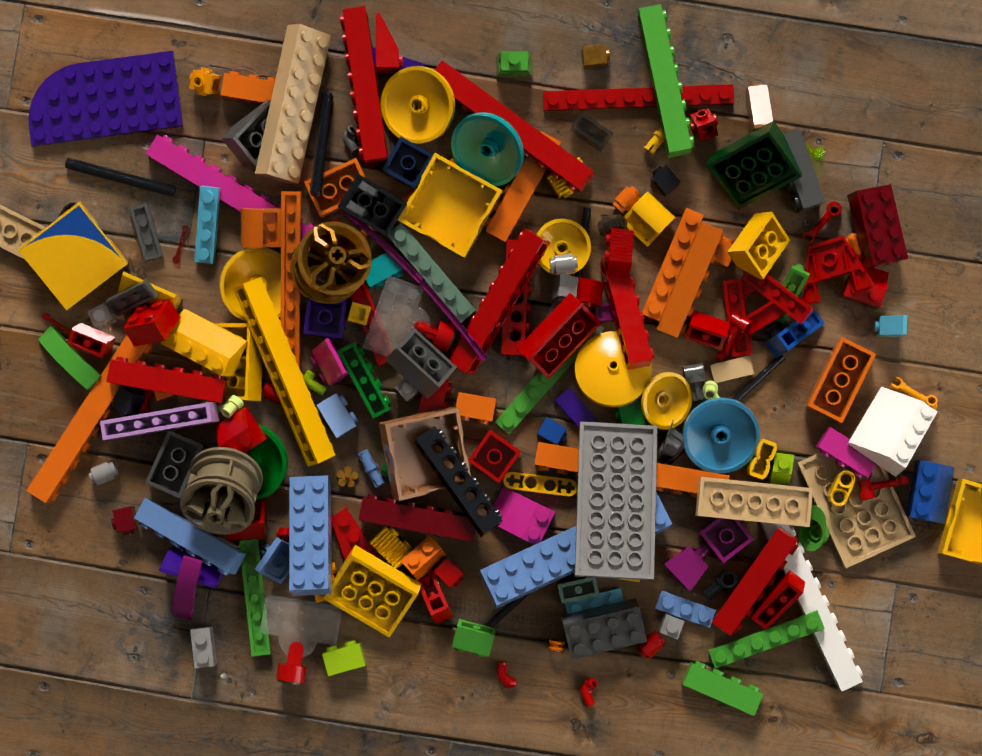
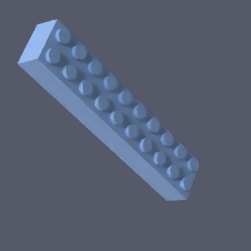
[479,492,672,609]

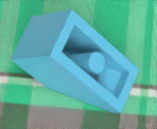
[873,315,907,337]

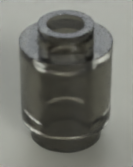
[597,214,627,236]

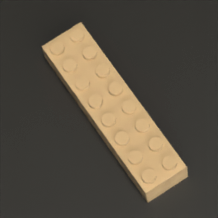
[255,24,331,184]

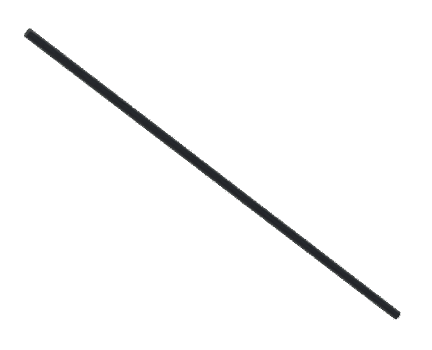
[484,355,785,628]

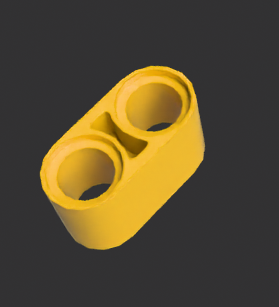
[827,471,855,506]

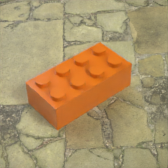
[804,337,876,424]

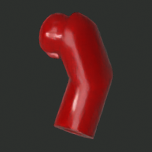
[139,390,154,414]
[497,662,517,689]
[580,678,597,707]

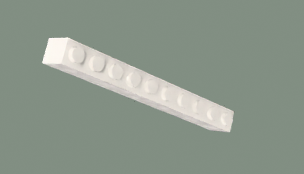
[759,522,863,692]

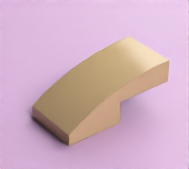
[710,355,755,383]

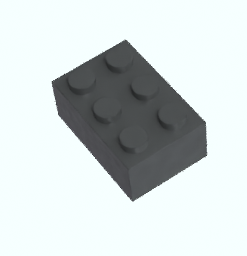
[145,430,207,499]

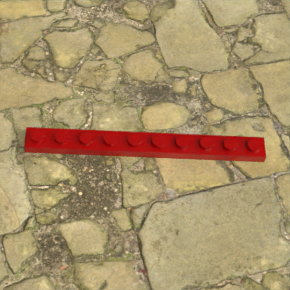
[543,84,734,111]

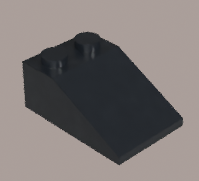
[338,174,407,236]

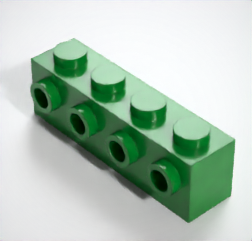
[337,342,392,420]

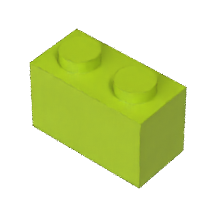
[322,640,367,676]

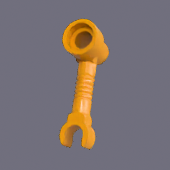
[890,377,938,410]

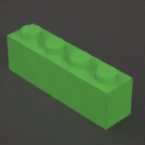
[681,661,763,716]

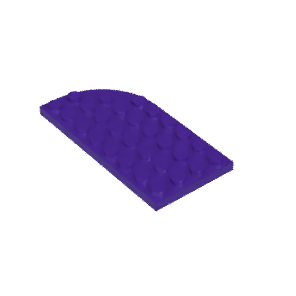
[28,51,183,147]

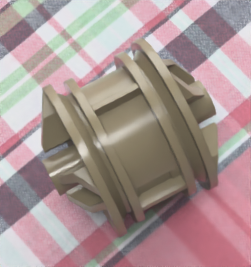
[180,447,263,534]

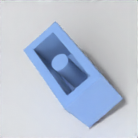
[317,393,358,438]

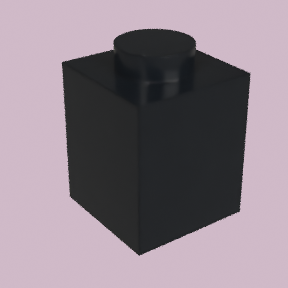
[650,165,681,197]
[112,386,146,417]

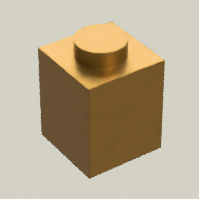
[582,44,610,69]

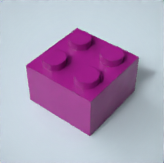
[698,518,754,563]

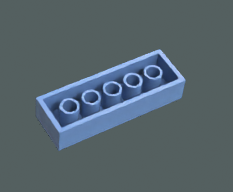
[289,475,332,596]

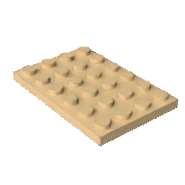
[797,453,916,568]

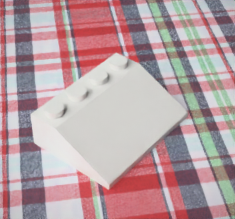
[847,387,937,477]

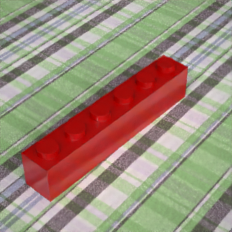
[599,257,654,370]
[106,357,228,403]
[712,526,799,636]

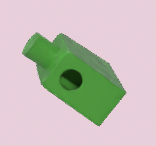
[496,51,532,77]

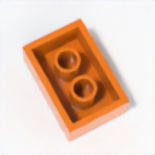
[304,158,366,219]

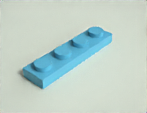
[194,185,221,264]

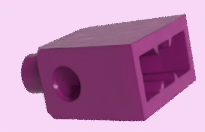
[663,544,711,591]

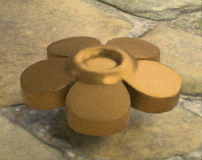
[336,466,358,488]

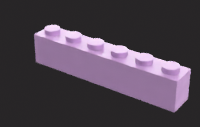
[100,402,220,440]

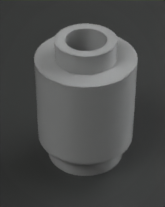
[549,253,578,275]
[89,461,119,486]

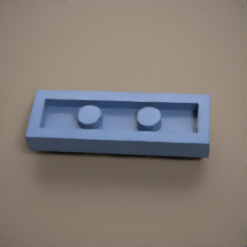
[655,590,716,628]

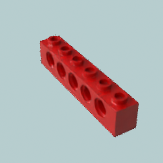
[501,239,532,357]

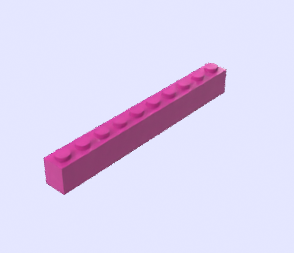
[145,134,315,253]

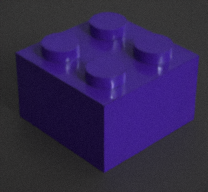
[303,299,348,340]

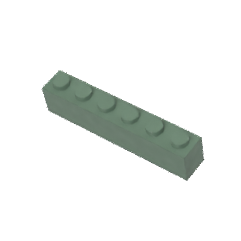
[388,223,476,324]

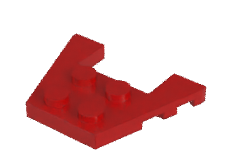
[802,236,875,305]

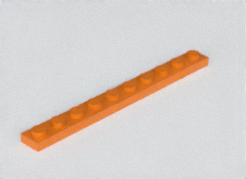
[280,191,302,369]

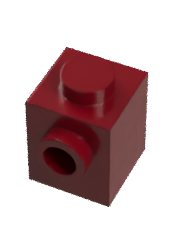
[111,506,139,536]

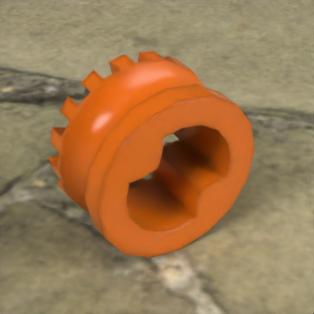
[548,640,566,652]

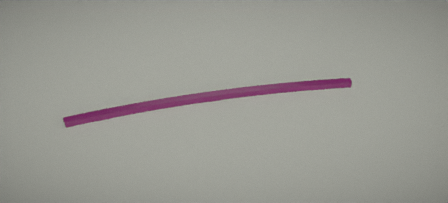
[342,210,488,361]

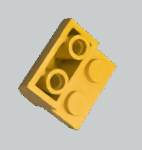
[620,192,676,247]

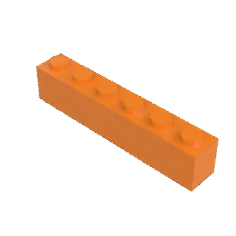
[484,131,561,244]
[642,208,704,323]
[656,221,725,338]

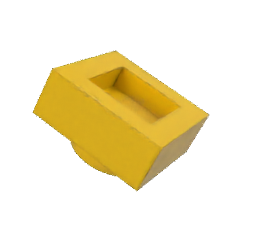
[347,302,371,326]

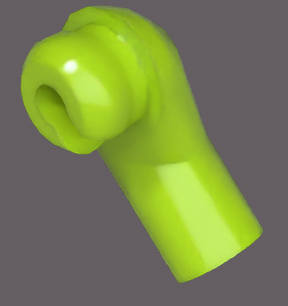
[303,370,326,396]

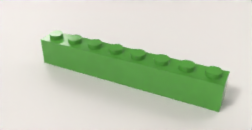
[638,4,694,158]

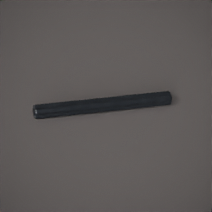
[310,92,333,197]
[65,158,176,197]

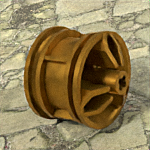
[290,222,372,304]

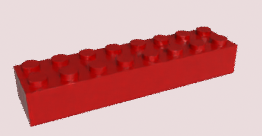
[340,6,388,166]

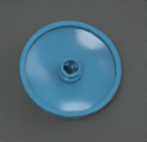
[682,398,760,473]

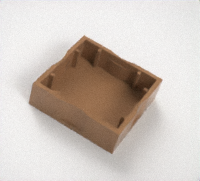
[379,407,471,501]

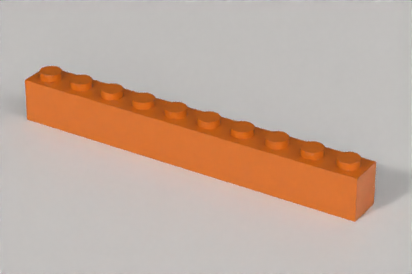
[26,335,153,503]
[534,442,729,498]

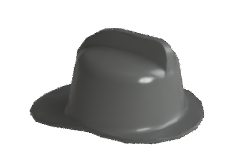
[657,420,685,457]

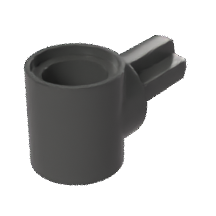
[682,363,705,401]

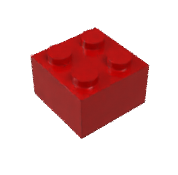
[123,299,181,347]
[468,430,521,483]

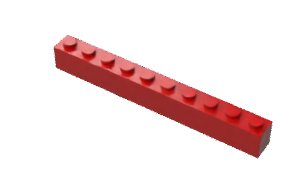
[435,60,595,193]

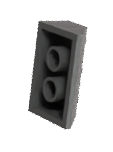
[385,328,457,399]

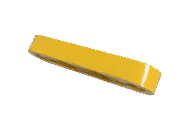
[503,472,577,496]

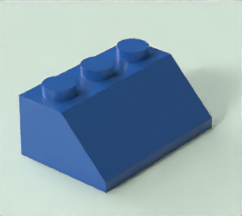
[906,460,954,524]

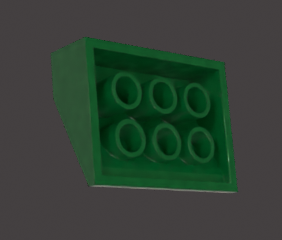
[706,121,802,209]

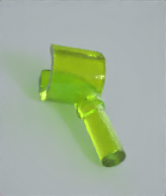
[805,143,825,159]

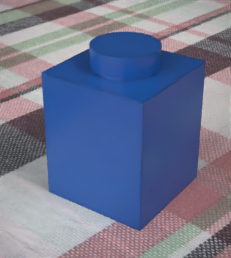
[537,417,567,445]

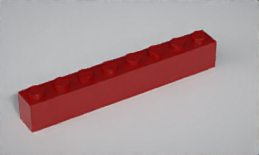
[449,229,551,375]

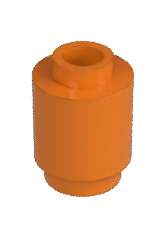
[613,186,640,214]

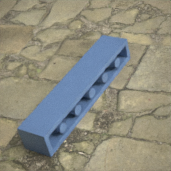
[134,498,246,576]

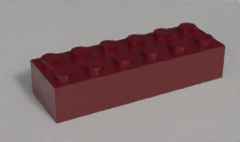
[358,494,476,542]

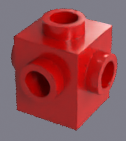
[690,108,718,142]

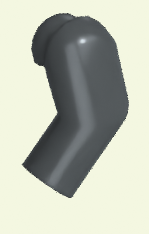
[343,125,359,155]

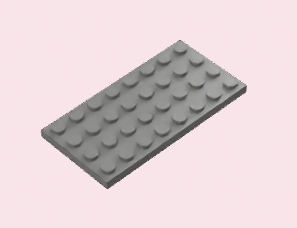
[574,422,657,581]

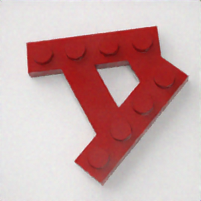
[722,272,814,357]

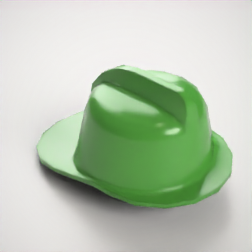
[799,505,830,551]

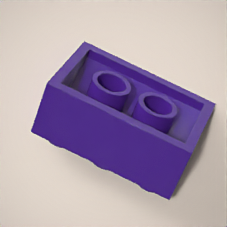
[159,546,224,588]

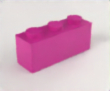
[816,427,876,479]

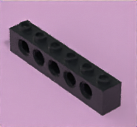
[414,426,502,538]

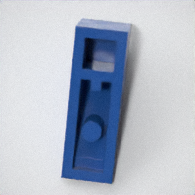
[765,309,825,358]

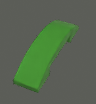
[38,326,102,390]

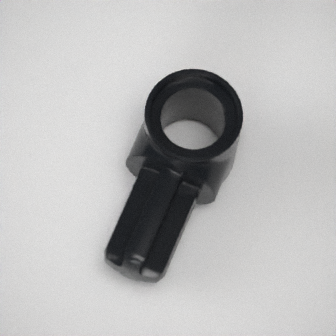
[703,570,737,600]

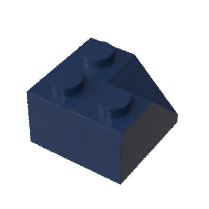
[382,137,433,189]

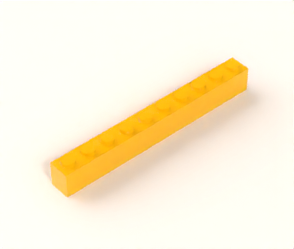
[233,277,335,467]

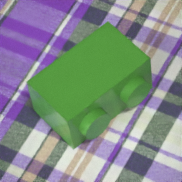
[452,619,496,657]

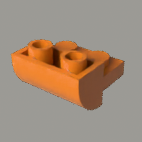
[240,208,281,248]

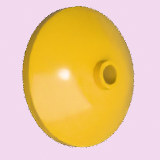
[537,219,591,276]
[641,372,692,430]

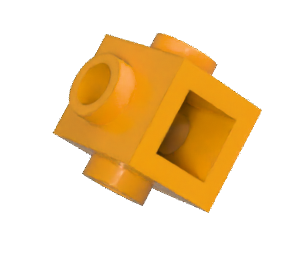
[189,67,222,96]

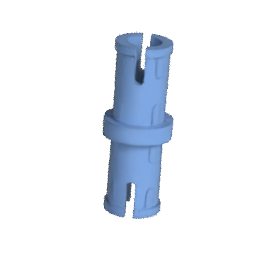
[357,449,386,488]

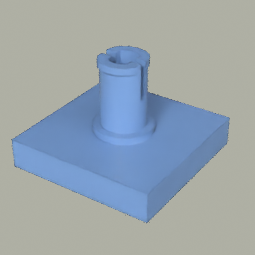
[255,537,289,584]

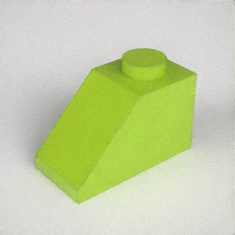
[768,453,794,486]

